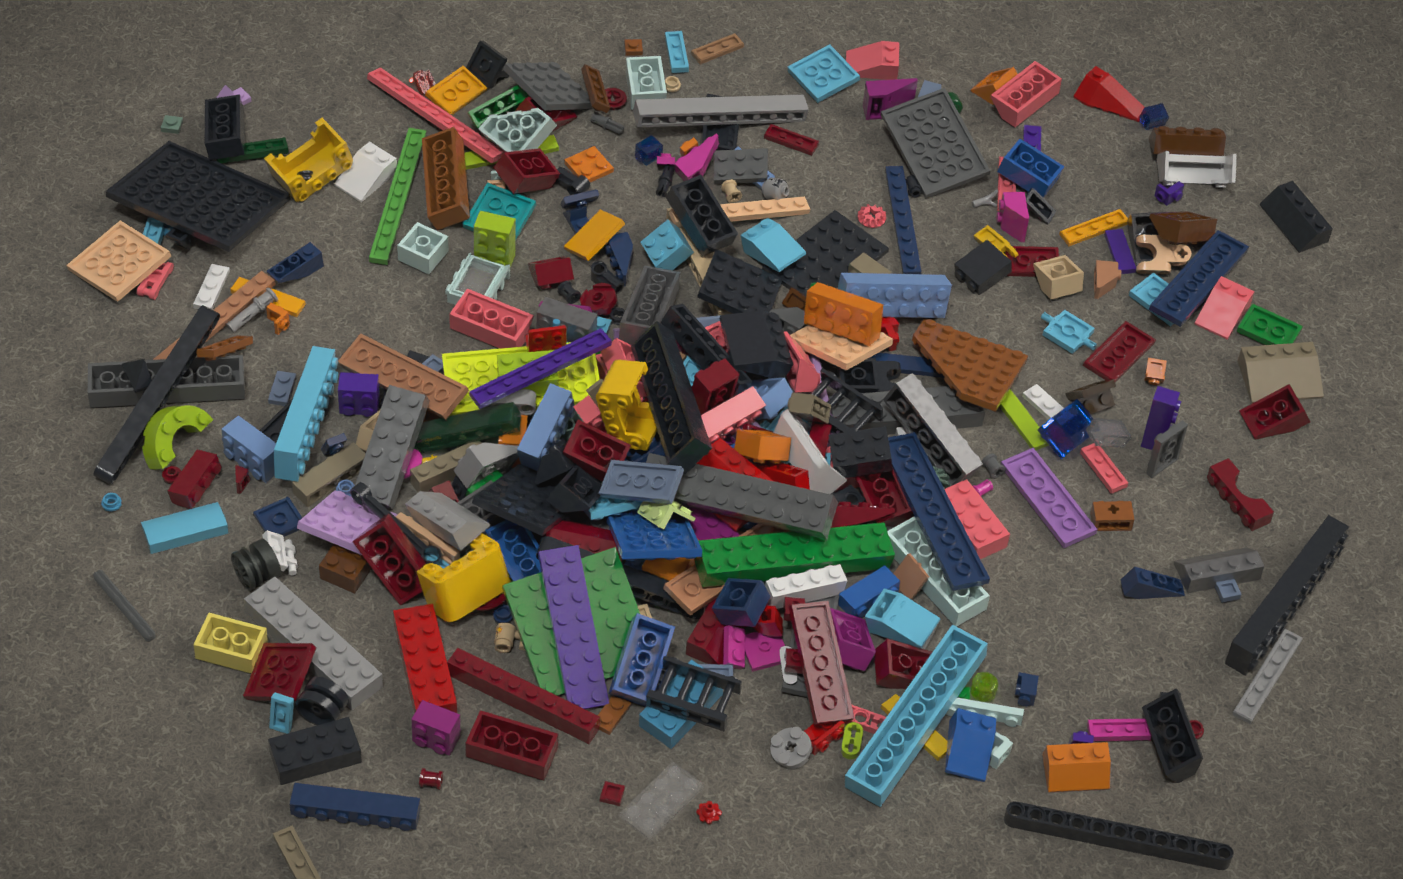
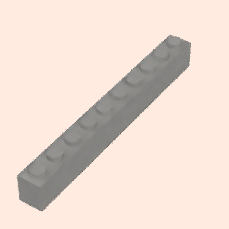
[633,95,809,127]

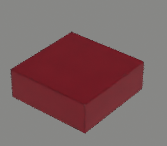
[599,781,625,806]

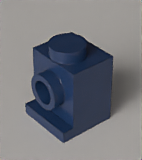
[1015,672,1039,706]

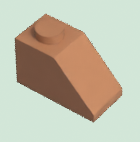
[1094,260,1121,299]

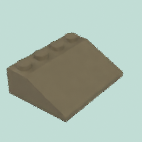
[1237,342,1324,404]

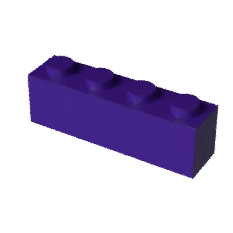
[1141,386,1181,450]

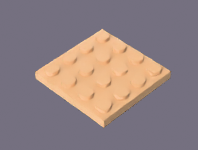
[66,221,171,302]
[791,325,893,370]

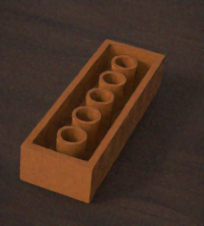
[422,127,470,230]

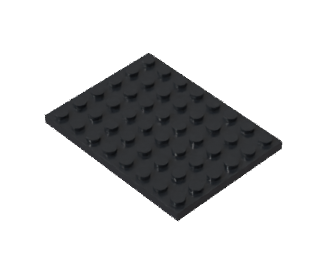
[106,141,290,252]

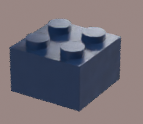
[712,578,771,627]

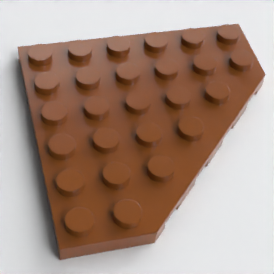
[912,319,1028,412]

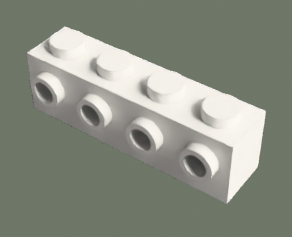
[765,565,847,609]

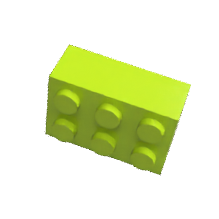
[474,211,516,267]
[497,350,558,396]

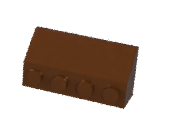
[1149,126,1226,156]
[1150,211,1217,245]

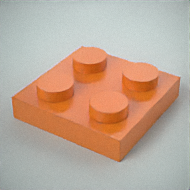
[564,146,614,183]

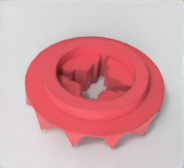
[858,204,886,228]

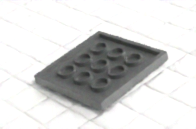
[503,62,593,110]

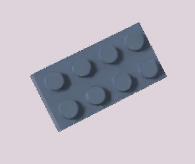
[599,460,684,504]

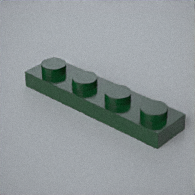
[217,137,289,163]

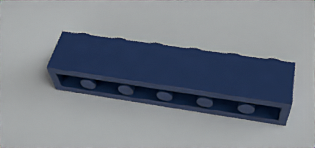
[289,783,421,831]

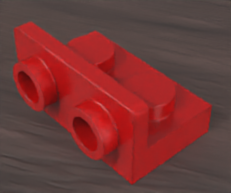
[804,720,845,755]

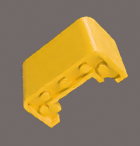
[264,118,353,202]
[595,360,657,451]
[416,533,511,622]

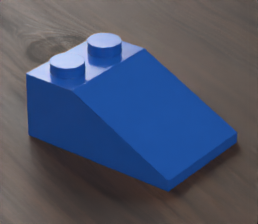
[945,708,997,782]

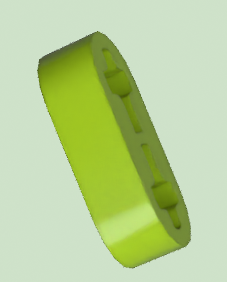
[841,722,863,760]

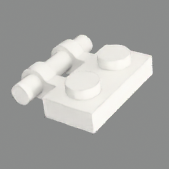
[262,531,298,575]

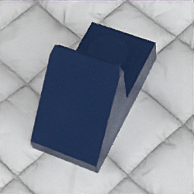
[563,207,589,234]

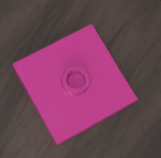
[745,632,785,672]

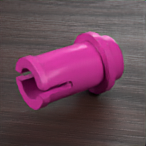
[972,479,993,496]

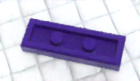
[1104,229,1136,274]

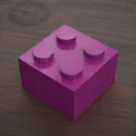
[411,700,461,756]

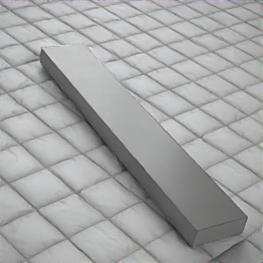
[1232,629,1303,724]

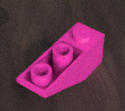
[675,133,719,181]

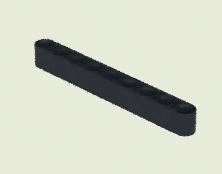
[536,536,706,619]

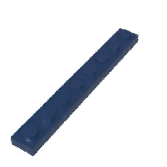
[885,166,922,274]

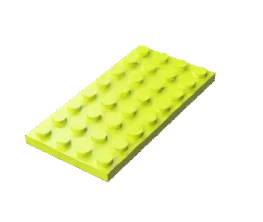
[442,342,600,418]

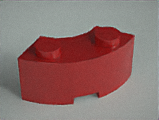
[752,605,783,637]

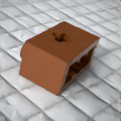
[1090,501,1135,531]

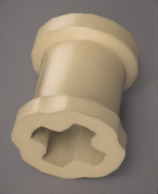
[721,179,742,203]

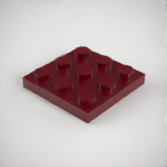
[243,643,317,701]

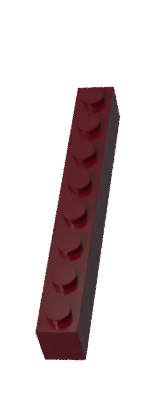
[447,648,600,744]

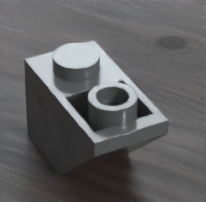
[770,307,808,335]

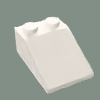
[334,141,397,202]

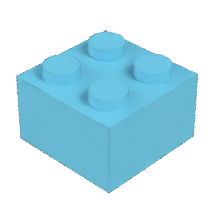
[641,219,694,270]

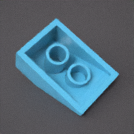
[740,218,806,272]

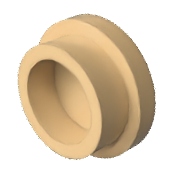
[665,76,681,92]

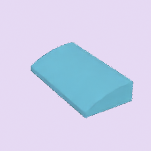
[141,502,228,554]

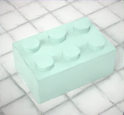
[626,56,667,110]

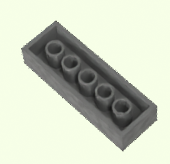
[355,385,430,510]

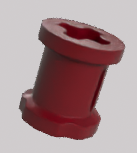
[419,768,443,790]

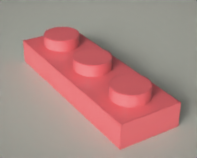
[1080,442,1128,494]

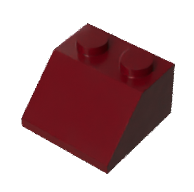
[528,256,574,289]

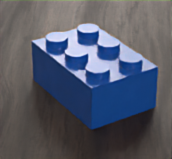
[997,139,1064,198]

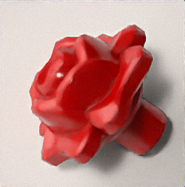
[696,801,722,824]

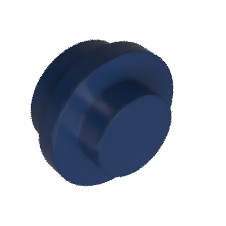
[493,605,513,623]

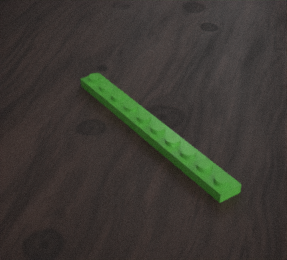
[369,128,426,265]

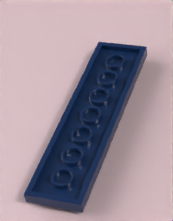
[1149,230,1249,327]

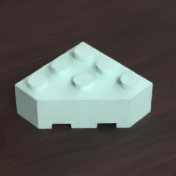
[479,108,557,152]

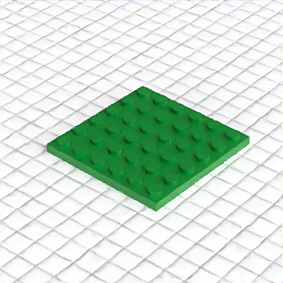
[502,547,640,696]

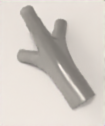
[972,190,998,208]

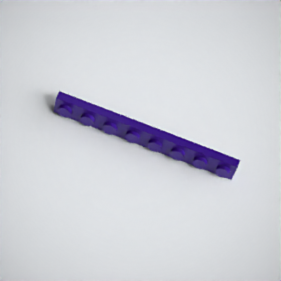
[469,328,612,409]

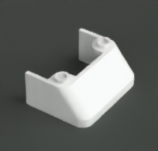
[1157,151,1236,188]
[773,409,847,494]

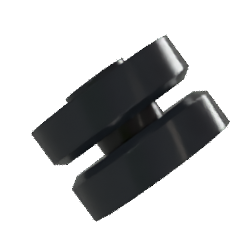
[295,676,349,725]

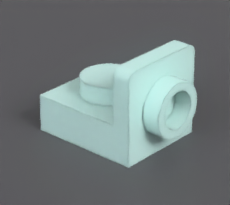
[990,732,1013,769]

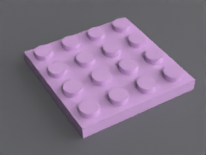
[297,490,397,555]

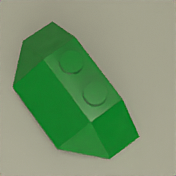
[467,85,530,129]

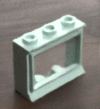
[445,253,510,305]

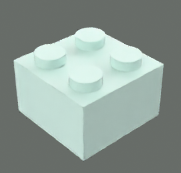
[397,222,449,274]

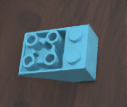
[865,588,940,648]

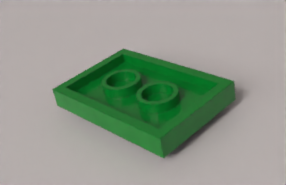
[1237,304,1303,345]

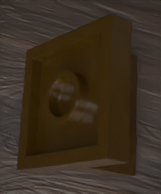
[1065,379,1116,417]

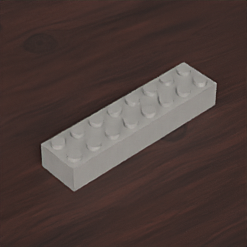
[244,577,383,710]

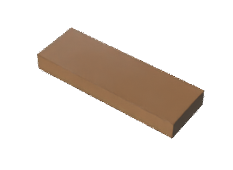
[691,33,744,64]

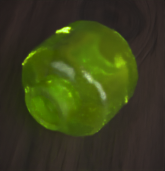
[971,672,998,702]

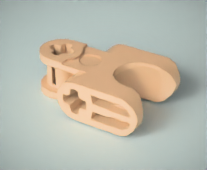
[1136,235,1191,274]

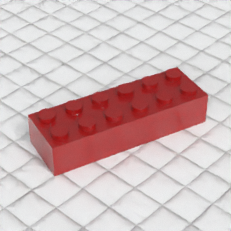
[393,603,457,714]

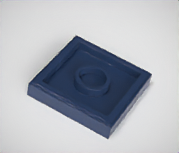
[253,497,302,537]

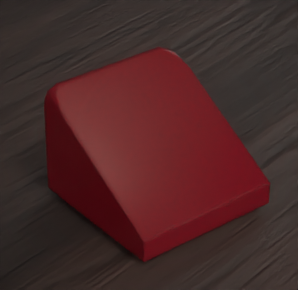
[235,465,250,494]

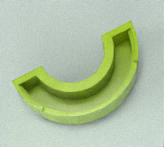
[142,405,213,469]

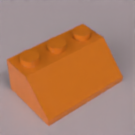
[1042,742,1111,793]

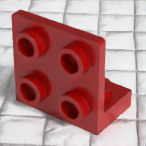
[525,325,567,352]

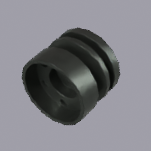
[231,538,281,591]

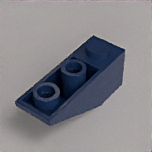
[604,232,633,287]
[267,242,324,283]
[1120,566,1185,599]

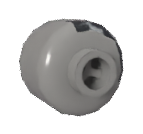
[762,177,789,200]

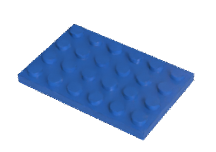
[605,506,702,561]

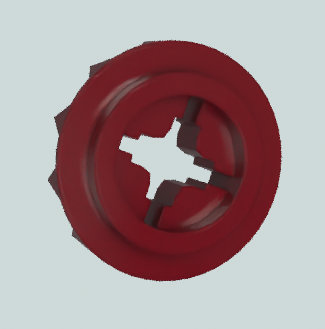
[605,88,627,111]

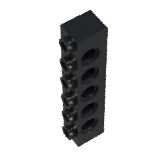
[660,304,753,397]

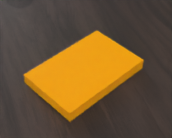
[425,66,488,115]
[564,209,625,261]

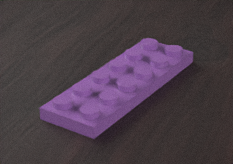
[1001,448,1097,548]

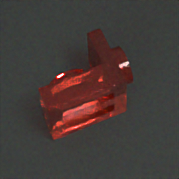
[409,70,436,95]

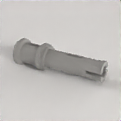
[226,287,278,333]

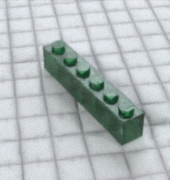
[414,402,521,453]

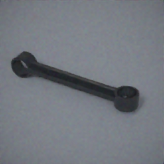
[350,482,442,565]

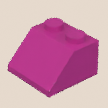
[996,192,1029,242]

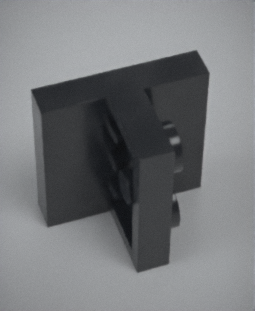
[466,40,509,89]

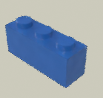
[838,566,900,618]

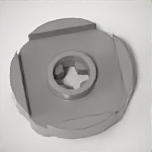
[770,727,813,769]

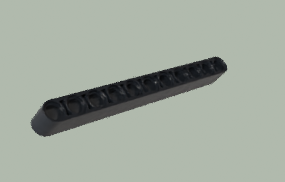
[93,305,220,485]
[1004,801,1234,870]

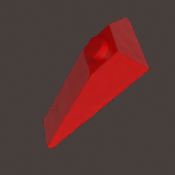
[1073,66,1149,122]

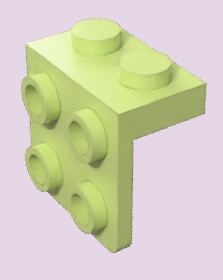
[637,500,696,529]

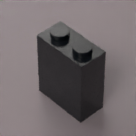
[954,240,1012,295]

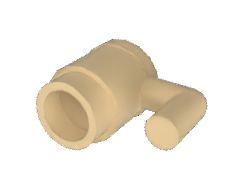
[494,623,525,653]

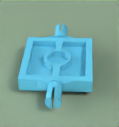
[1041,310,1097,354]

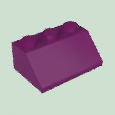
[688,508,740,540]

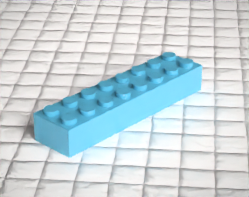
[274,346,338,482]

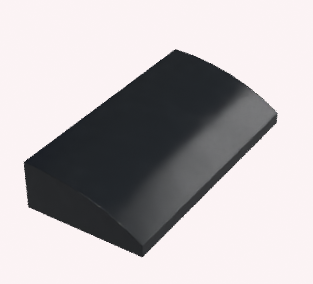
[700,93,739,151]

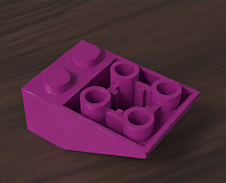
[863,78,918,120]

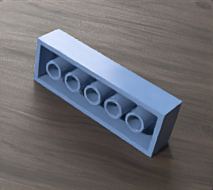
[838,273,952,318]

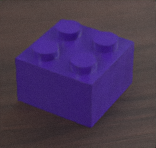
[338,372,380,417]

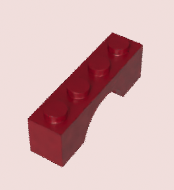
[1207,458,1274,531]

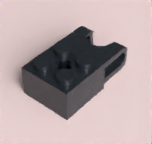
[835,358,901,394]

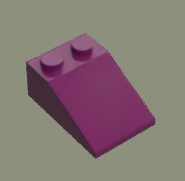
[830,608,876,671]

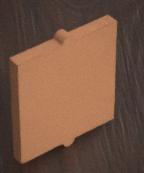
[893,553,930,600]

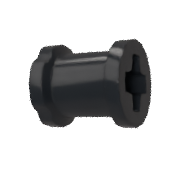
[557,281,581,304]

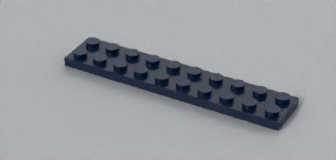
[888,432,990,591]

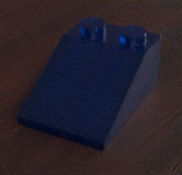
[1037,399,1101,459]

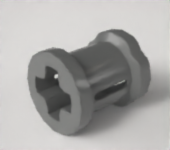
[981,453,1006,479]

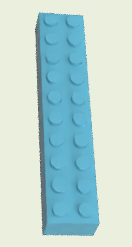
[845,625,988,807]

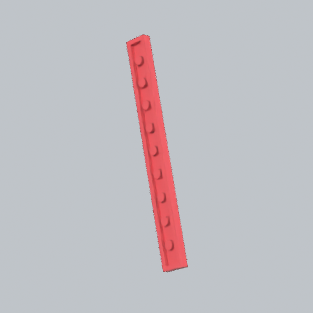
[367,68,505,163]

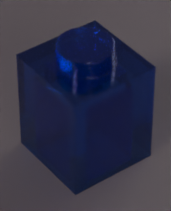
[1139,103,1169,130]
[635,135,663,166]

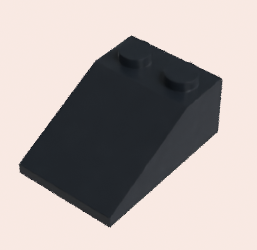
[1127,212,1163,266]

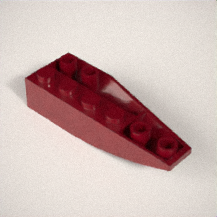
[831,501,895,528]

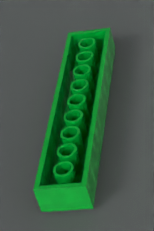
[694,523,895,587]

